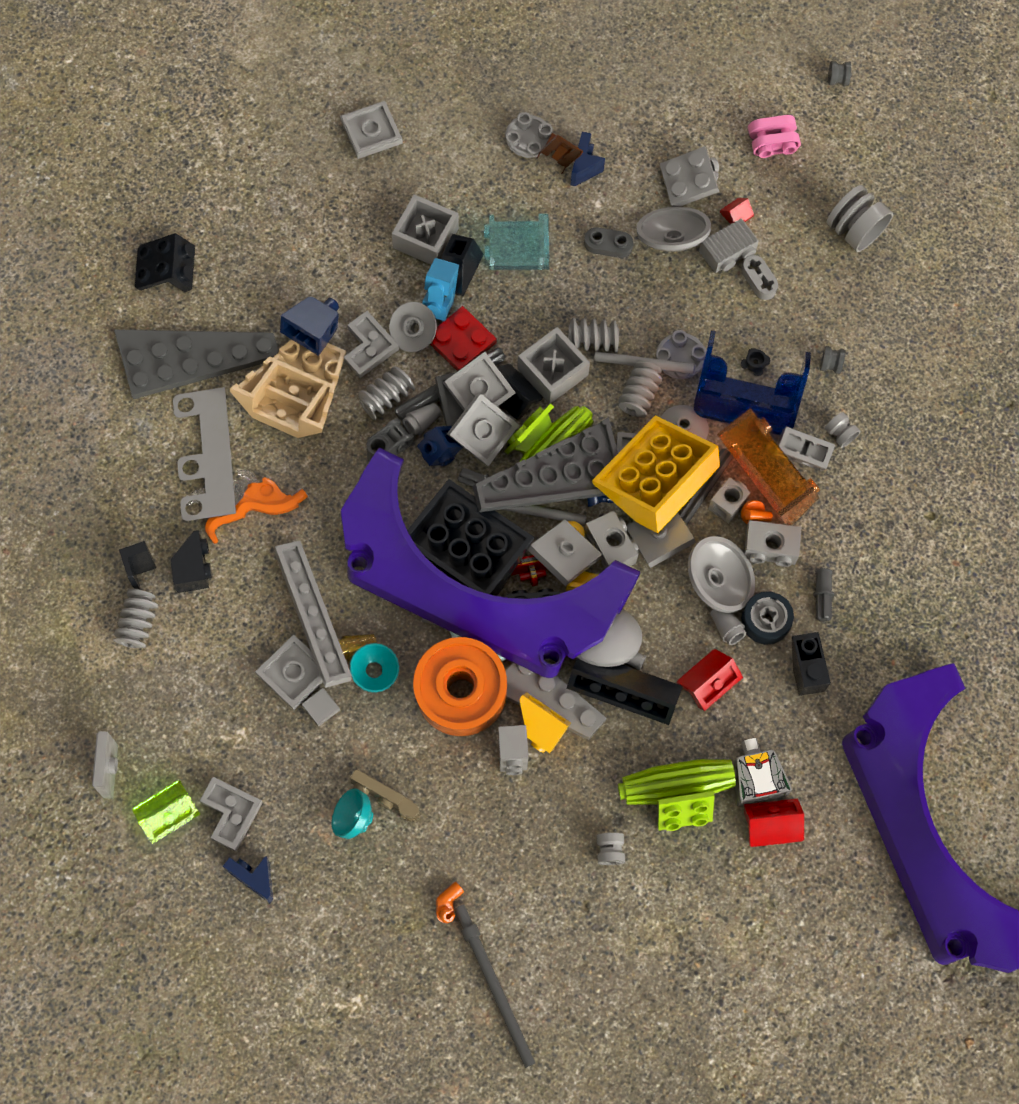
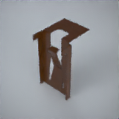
[536,133,583,174]

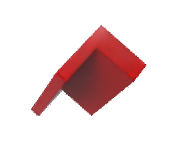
[677,649,743,711]
[744,798,804,847]

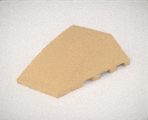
[230,339,346,438]

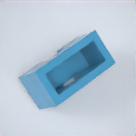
[422,258,459,321]

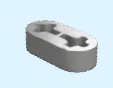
[742,255,778,300]

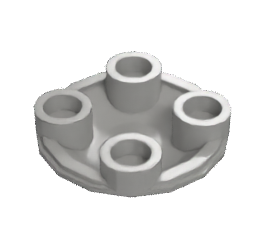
[505,112,553,158]
[656,330,706,379]

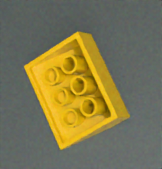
[592,415,720,533]

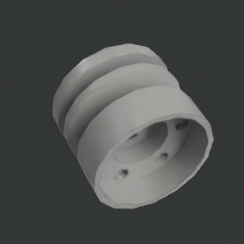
[826,185,893,252]

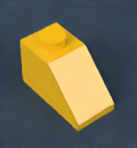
[519,692,571,753]

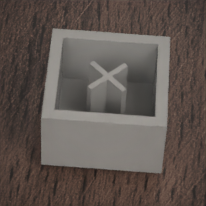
[392,194,459,265]
[517,327,590,404]

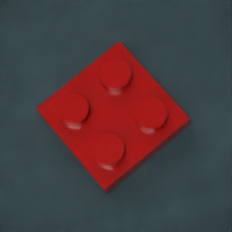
[430,306,497,371]

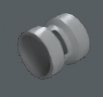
[824,412,861,448]
[597,833,625,865]

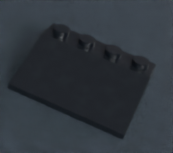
[407,479,534,596]

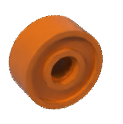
[413,637,507,736]

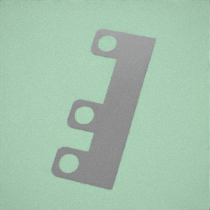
[173,387,236,521]

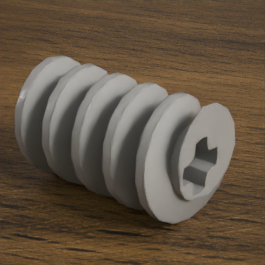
[568,318,619,352]
[618,360,662,418]
[358,366,415,420]
[113,589,159,648]

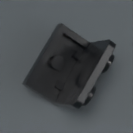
[134,233,195,292]

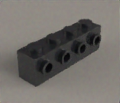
[566,658,683,725]

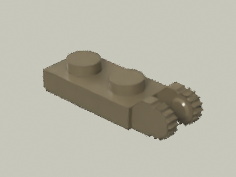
[350,769,420,823]

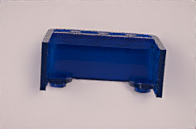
[694,330,811,435]

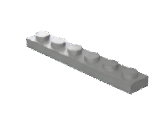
[274,540,352,688]

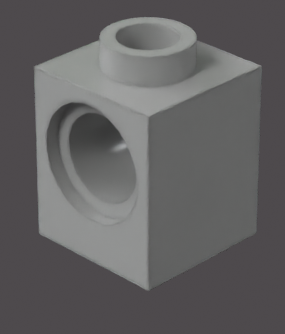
[708,477,751,524]

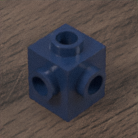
[417,426,463,467]

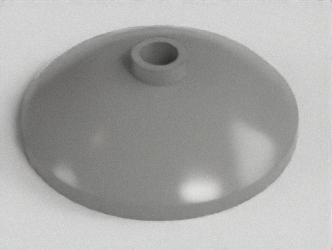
[636,207,711,252]
[688,536,755,613]
[577,609,642,667]

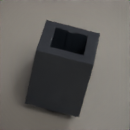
[442,234,484,296]
[170,530,212,593]
[792,632,831,696]

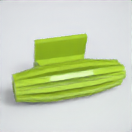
[504,403,594,462]
[618,759,736,831]

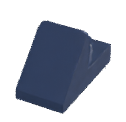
[570,132,605,186]
[223,856,273,904]

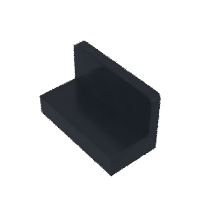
[497,364,543,420]
[119,541,157,590]

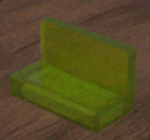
[132,780,200,844]

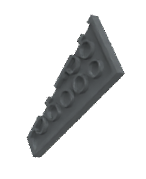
[114,329,279,399]
[473,417,618,512]

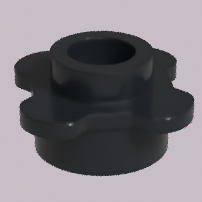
[741,348,771,376]

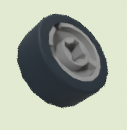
[741,591,794,645]

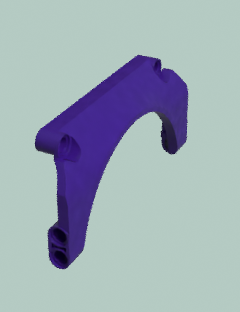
[341,448,640,678]
[842,663,1019,973]

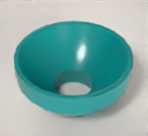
[350,643,399,693]
[331,788,374,839]

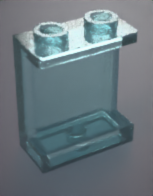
[484,214,550,270]

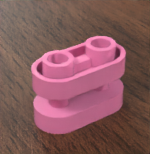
[748,115,801,158]

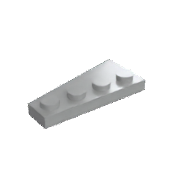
[506,662,607,740]

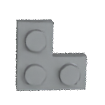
[344,311,399,378]
[200,777,263,852]

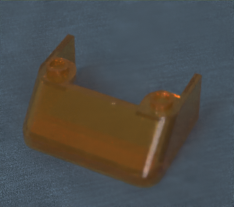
[717,408,820,526]

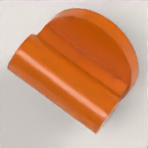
[741,500,773,524]

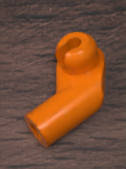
[436,882,464,923]

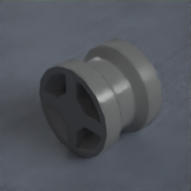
[828,61,851,86]
[820,346,846,374]

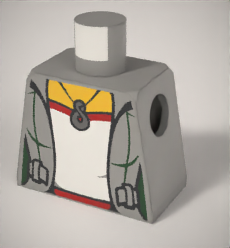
[733,738,792,807]

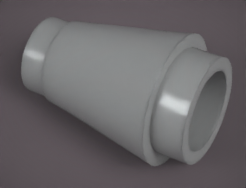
[402,403,441,436]
[710,609,746,645]

